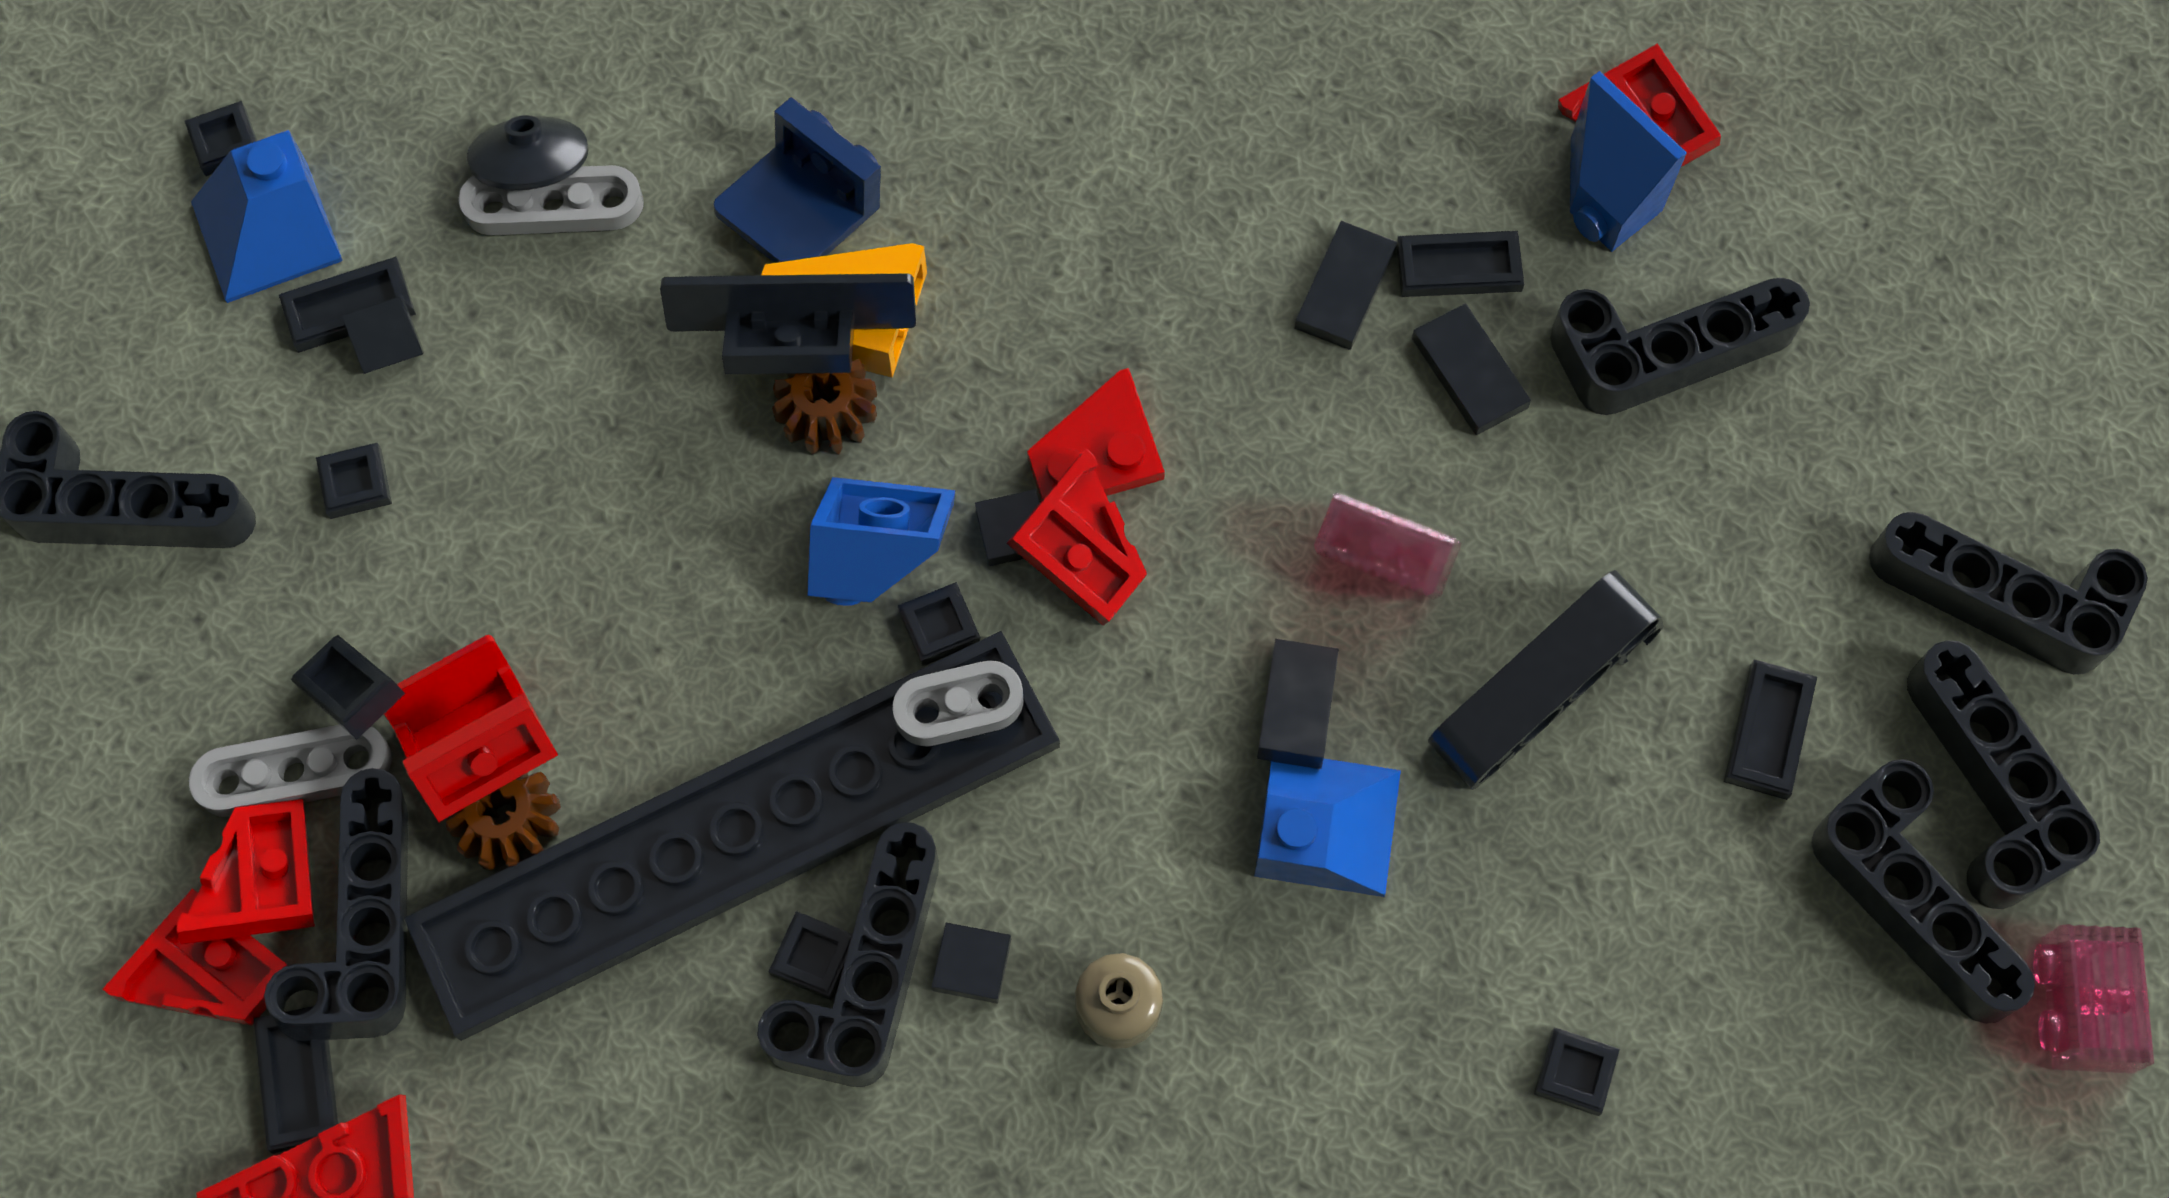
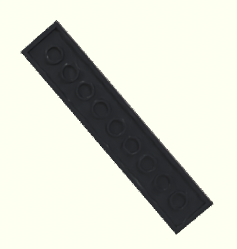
[404,631,1060,1041]

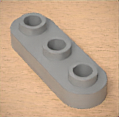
[459,165,644,235]
[189,725,392,817]

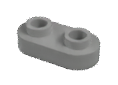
[893,661,1023,746]

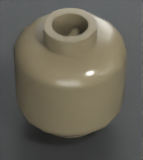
[1075,953,1163,1049]

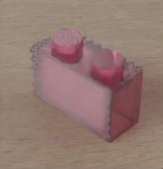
[1314,492,1461,600]
[2033,924,2154,1073]

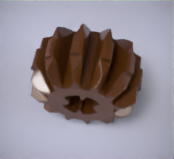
[772,359,877,455]
[446,772,561,871]

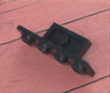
[660,273,916,374]

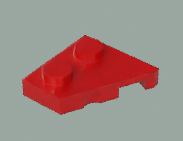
[1558,43,1721,167]
[103,888,289,1026]

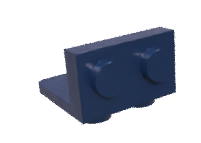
[714,97,881,263]

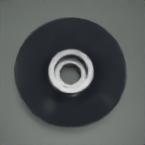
[467,115,589,190]

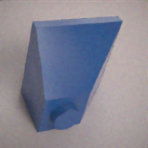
[1570,71,1687,252]
[191,130,343,303]
[807,477,956,606]
[1254,759,1401,897]

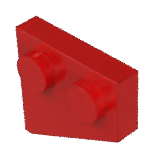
[1027,368,1165,501]
[1006,449,1147,626]
[176,799,315,945]

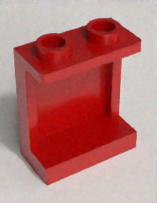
[384,635,558,822]

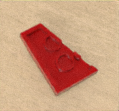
[196,1094,414,1198]

